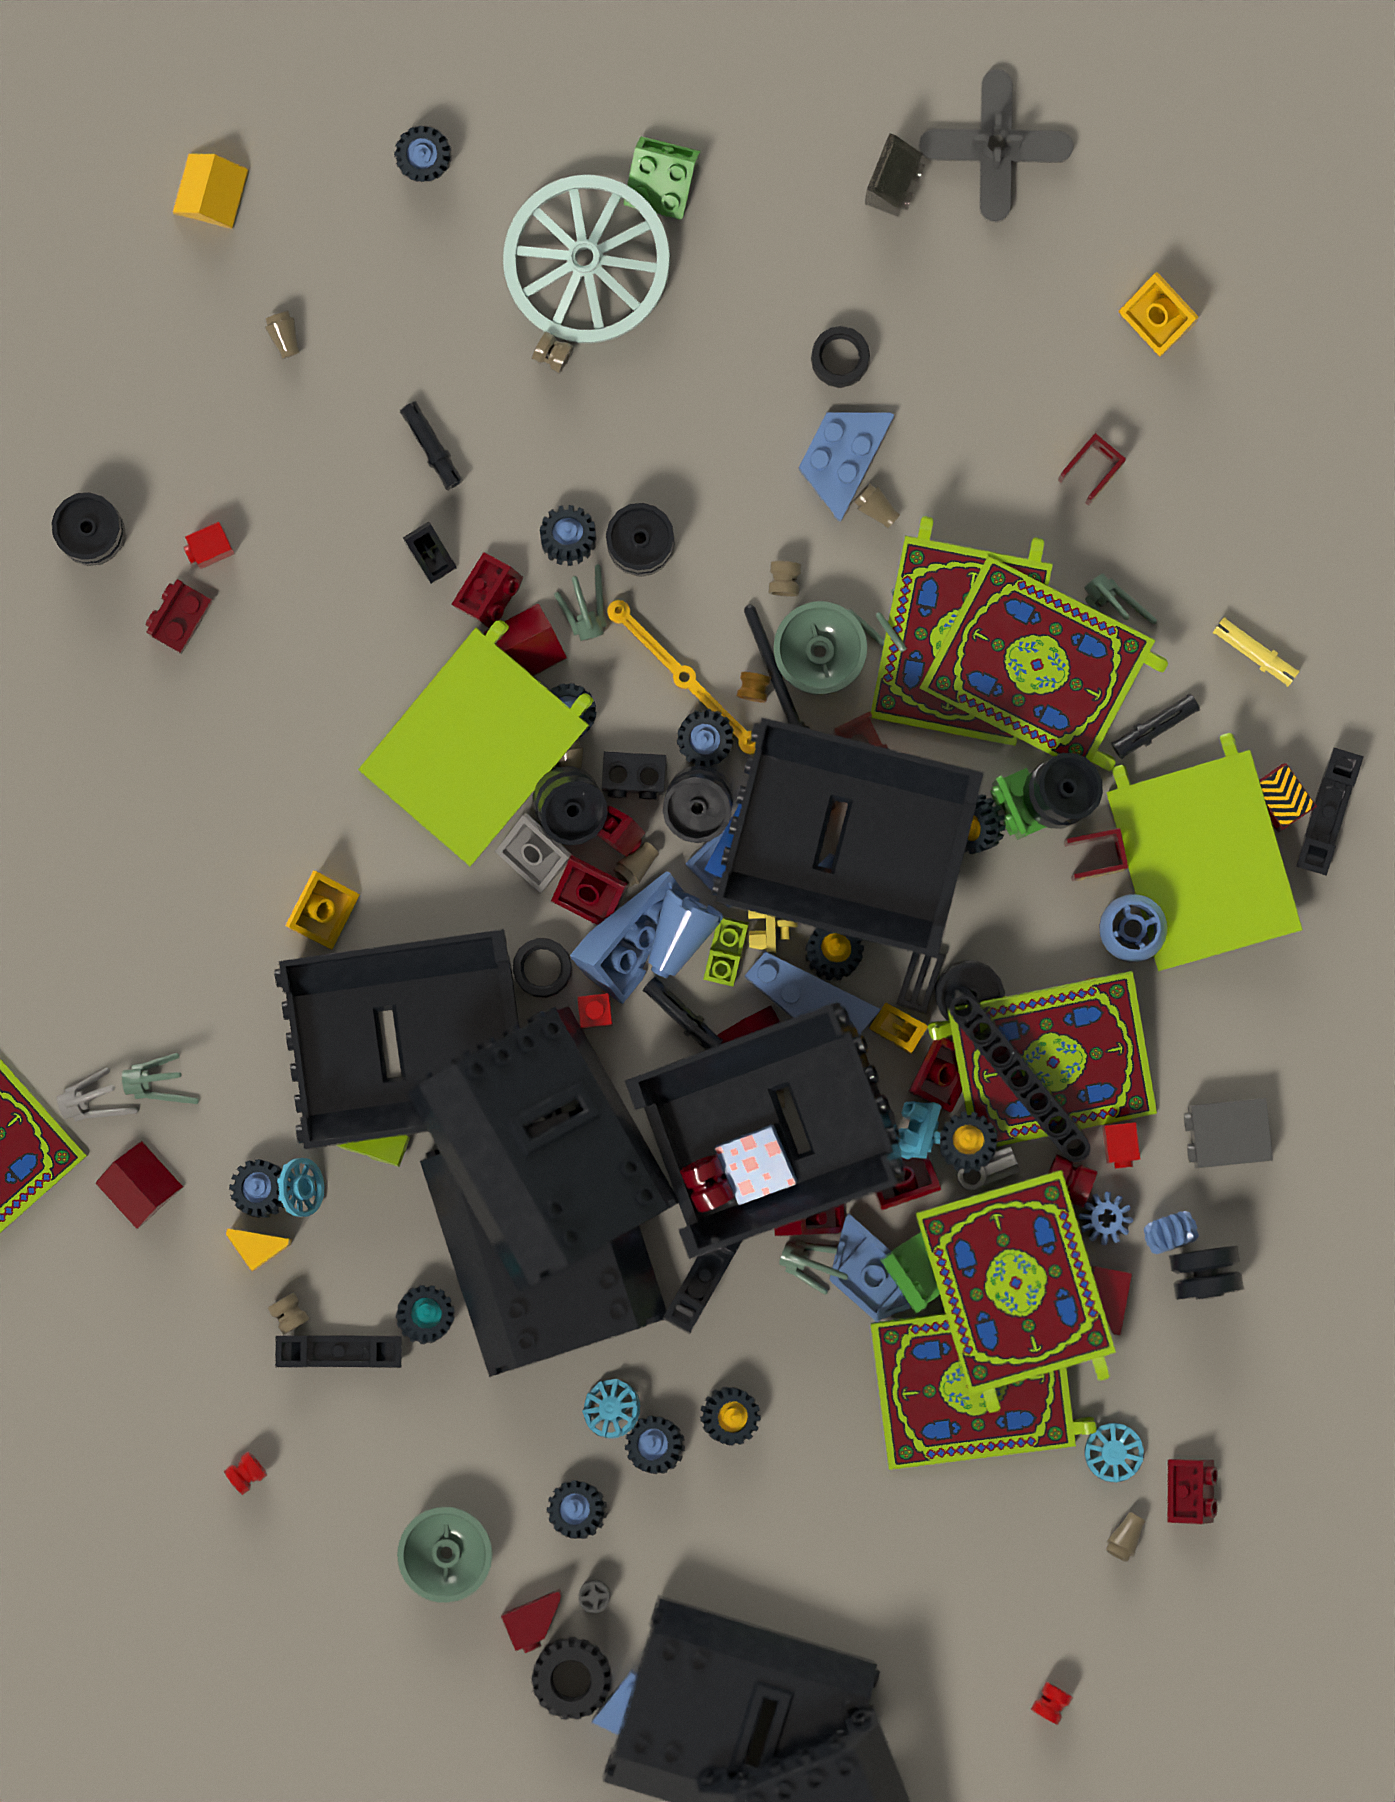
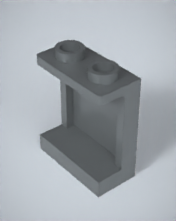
[1184,1098,1273,1168]

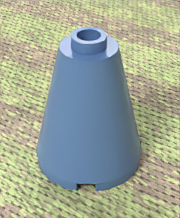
[648,888,724,978]

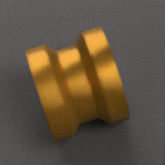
[736,671,771,703]

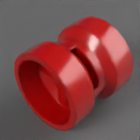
[224,1451,268,1495]
[1031,1681,1073,1725]

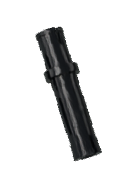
[399,401,463,490]
[1111,694,1200,759]
[642,976,723,1050]

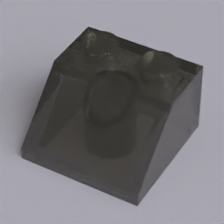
[865,133,926,217]

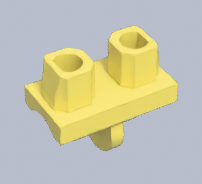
[748,910,798,953]

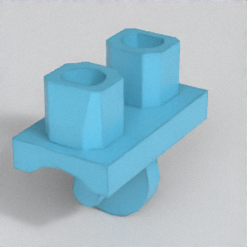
[898,1101,941,1159]

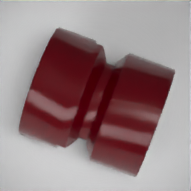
[1047,1154,1098,1208]
[680,1155,735,1212]

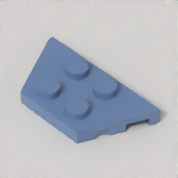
[799,413,894,522]
[829,1214,937,1322]

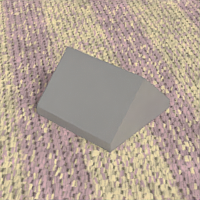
[495,813,572,893]

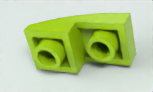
[703,917,749,987]
[337,1135,410,1167]

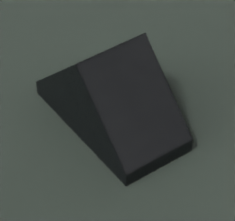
[403,522,457,584]

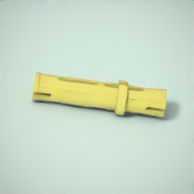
[1213,617,1300,687]

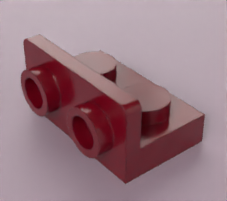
[451,552,523,628]
[145,579,213,654]
[1167,1459,1218,1524]

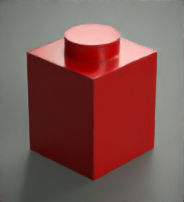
[183,521,235,569]
[577,993,613,1029]
[1102,1122,1140,1169]

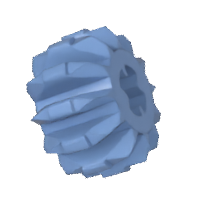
[1079,1192,1133,1245]
[1143,1211,1199,1254]

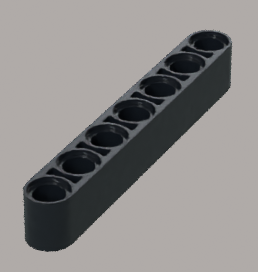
[946,986,1091,1162]

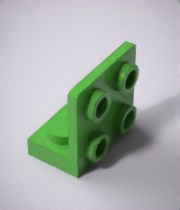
[623,136,700,219]
[990,768,1047,840]
[880,1232,940,1313]

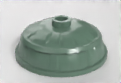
[774,601,867,695]
[397,1507,492,1603]

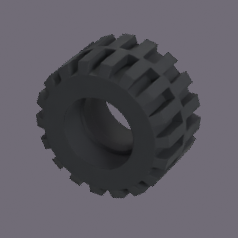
[532,1637,612,1720]

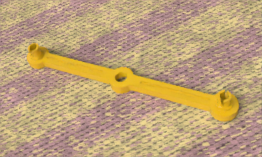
[607,600,756,755]

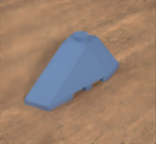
[570,871,683,1004]

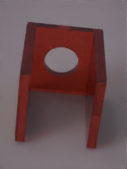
[832,711,888,748]

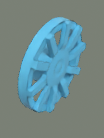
[277,1158,325,1217]
[582,1379,640,1439]
[1084,1423,1144,1482]

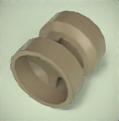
[532,331,574,373]
[768,561,801,597]
[267,1293,310,1335]

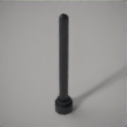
[744,605,810,729]

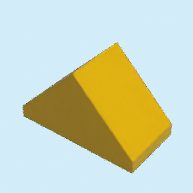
[869,1002,928,1055]
[226,1229,292,1271]

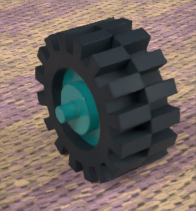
[395,1285,455,1344]

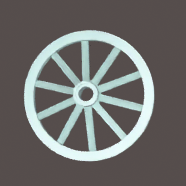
[503,175,670,343]

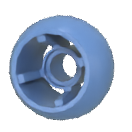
[1099,894,1168,962]

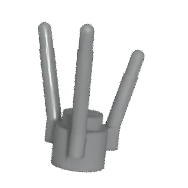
[57,1068,138,1122]

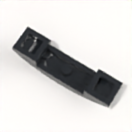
[1296,747,1364,876]
[662,1240,743,1334]
[275,1335,402,1368]

